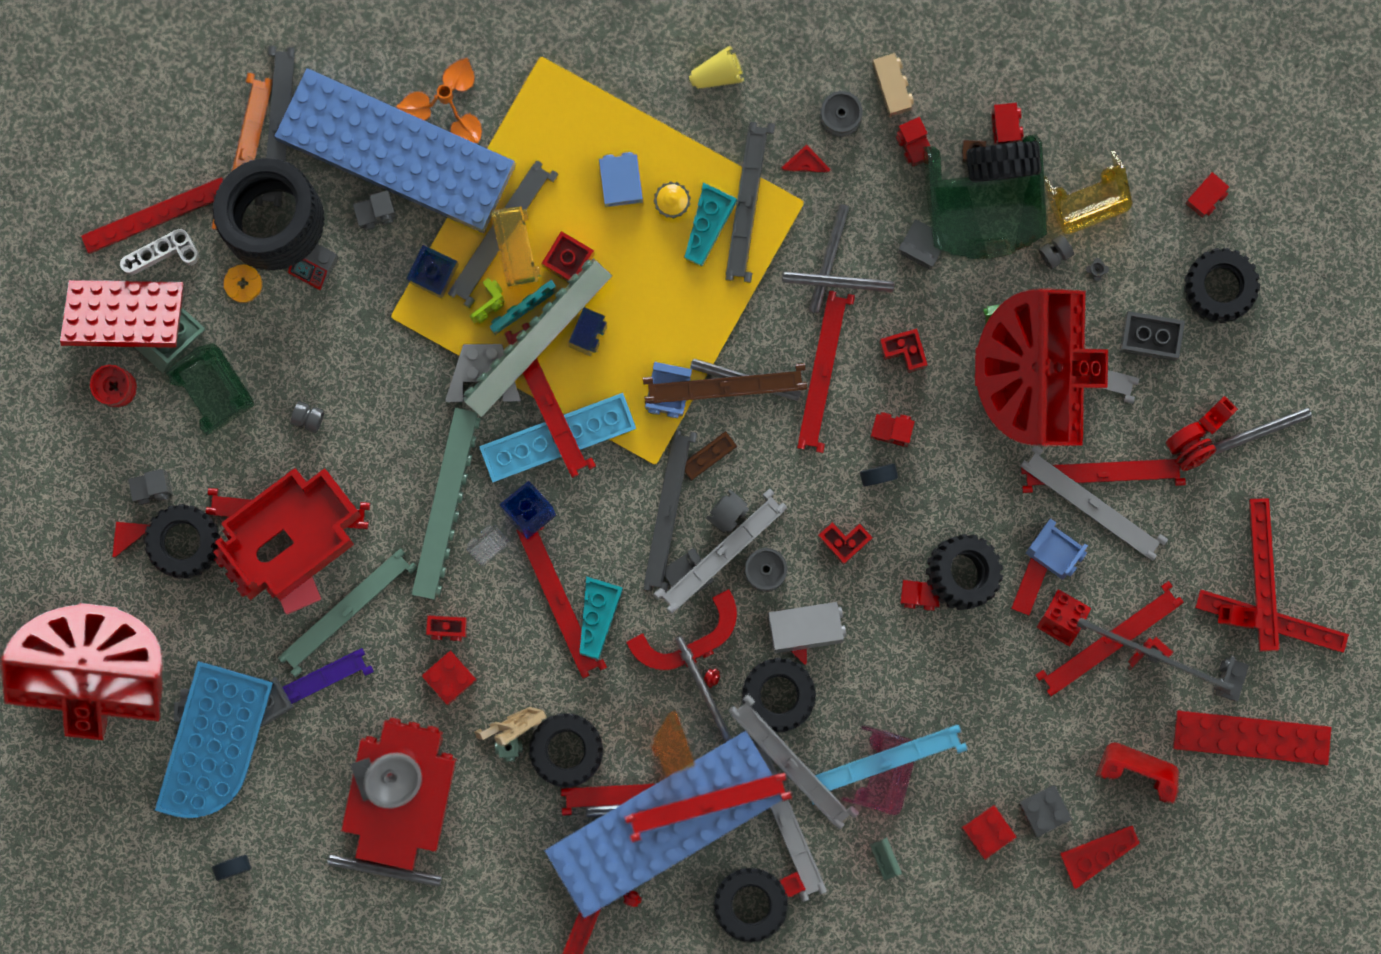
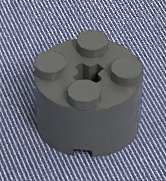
[706,489,749,533]

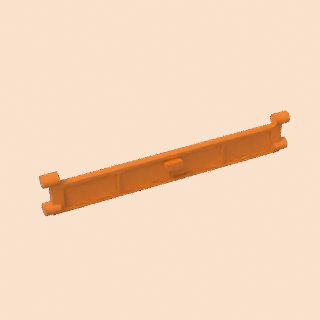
[212,73,273,230]

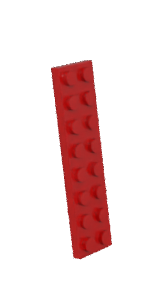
[1173,710,1332,765]

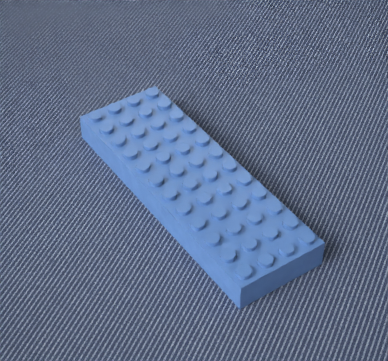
[274,68,516,234]
[545,731,782,918]

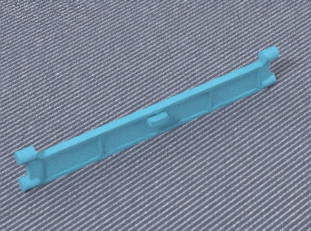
[812,725,968,805]

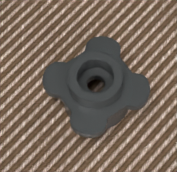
[1086,258,1109,281]

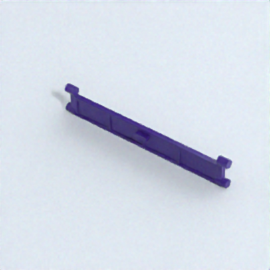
[283,648,374,704]

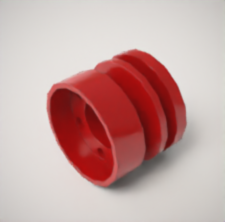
[90,364,137,408]
[1165,422,1217,471]

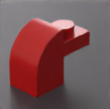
[1199,395,1238,435]
[1218,604,1264,629]

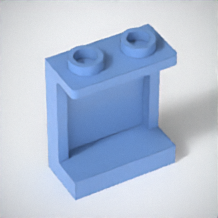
[599,152,643,207]
[645,362,692,419]
[1026,518,1088,580]

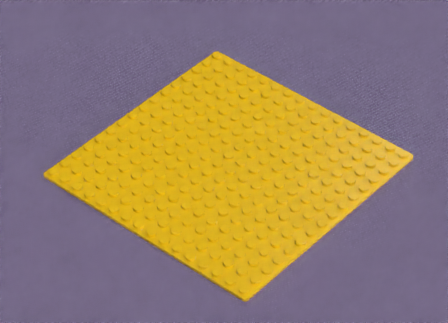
[391,57,804,465]

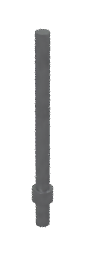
[675,636,732,742]

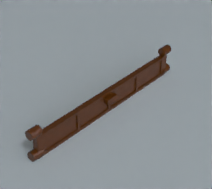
[643,363,807,404]

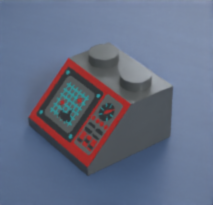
[287,244,339,291]

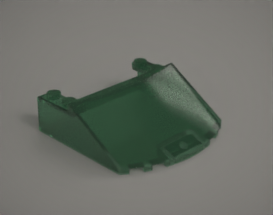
[923,134,1047,259]

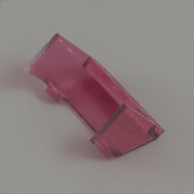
[842,725,914,815]

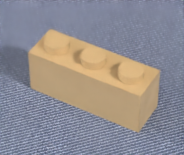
[872,53,914,117]

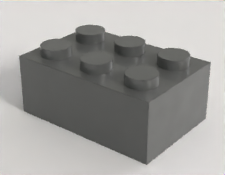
[1119,311,1185,361]

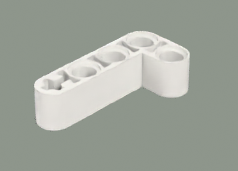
[120,229,199,275]

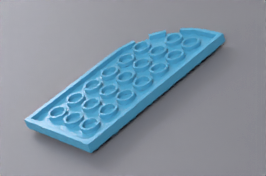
[155,661,273,818]

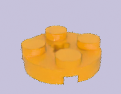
[224,264,262,303]

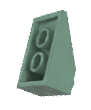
[135,307,205,373]

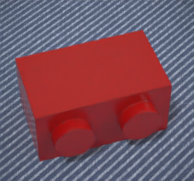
[1185,172,1229,218]

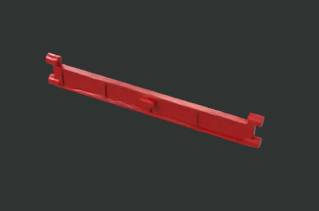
[797,291,855,453]
[504,322,596,478]
[1021,459,1186,493]
[206,488,370,529]
[516,519,607,679]
[1035,581,1184,697]
[625,773,792,843]
[561,784,655,816]

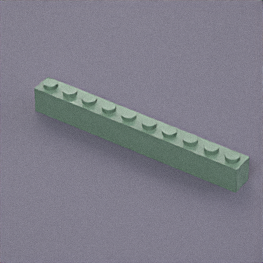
[463,258,612,417]
[412,408,481,601]

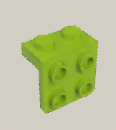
[470,278,505,324]

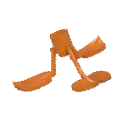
[396,58,482,144]

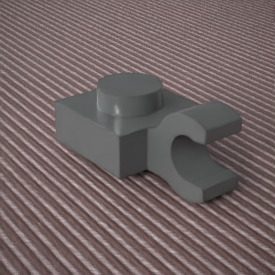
[174,689,190,722]

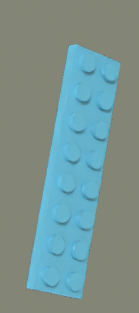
[479,393,637,483]

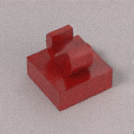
[780,872,805,898]

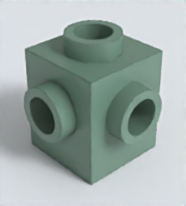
[495,737,523,762]

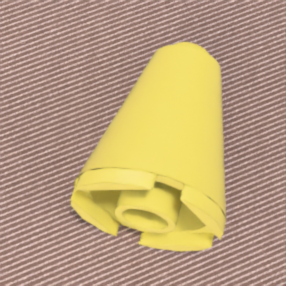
[689,46,744,89]

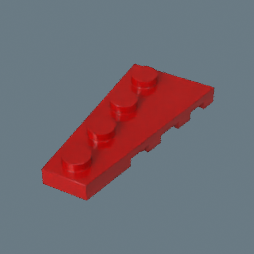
[1060,825,1140,890]

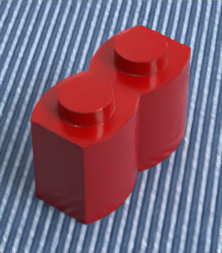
[900,580,940,611]

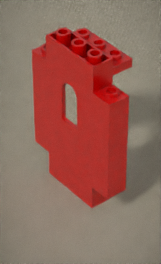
[214,468,362,601]
[341,717,457,870]

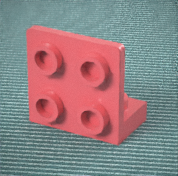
[281,577,321,614]

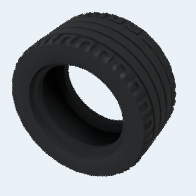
[212,158,325,271]

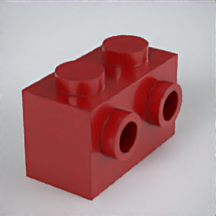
[426,615,468,641]

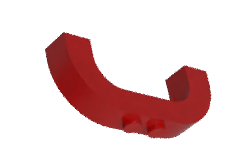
[626,589,737,671]

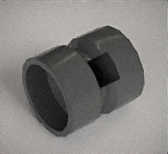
[1038,234,1074,270]
[290,401,325,433]

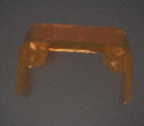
[651,710,696,777]

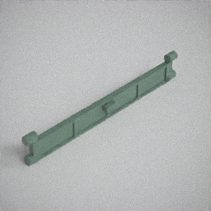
[278,548,418,677]

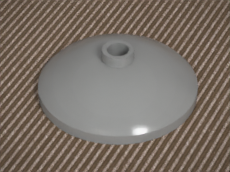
[364,753,422,808]

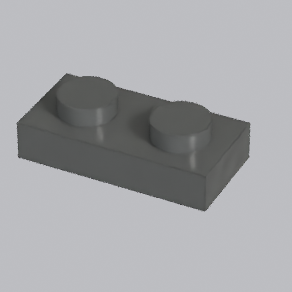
[350,758,372,801]

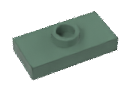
[870,838,902,881]

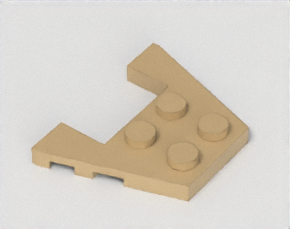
[474,707,546,745]

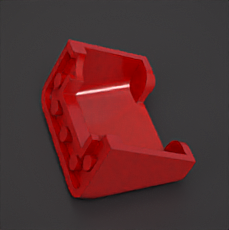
[1095,742,1179,804]

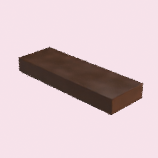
[685,431,737,481]

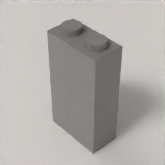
[768,602,846,654]

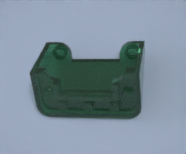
[165,343,254,436]

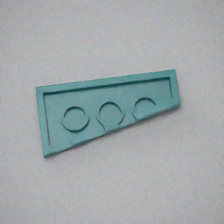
[685,182,738,267]
[489,279,557,335]
[580,576,623,661]

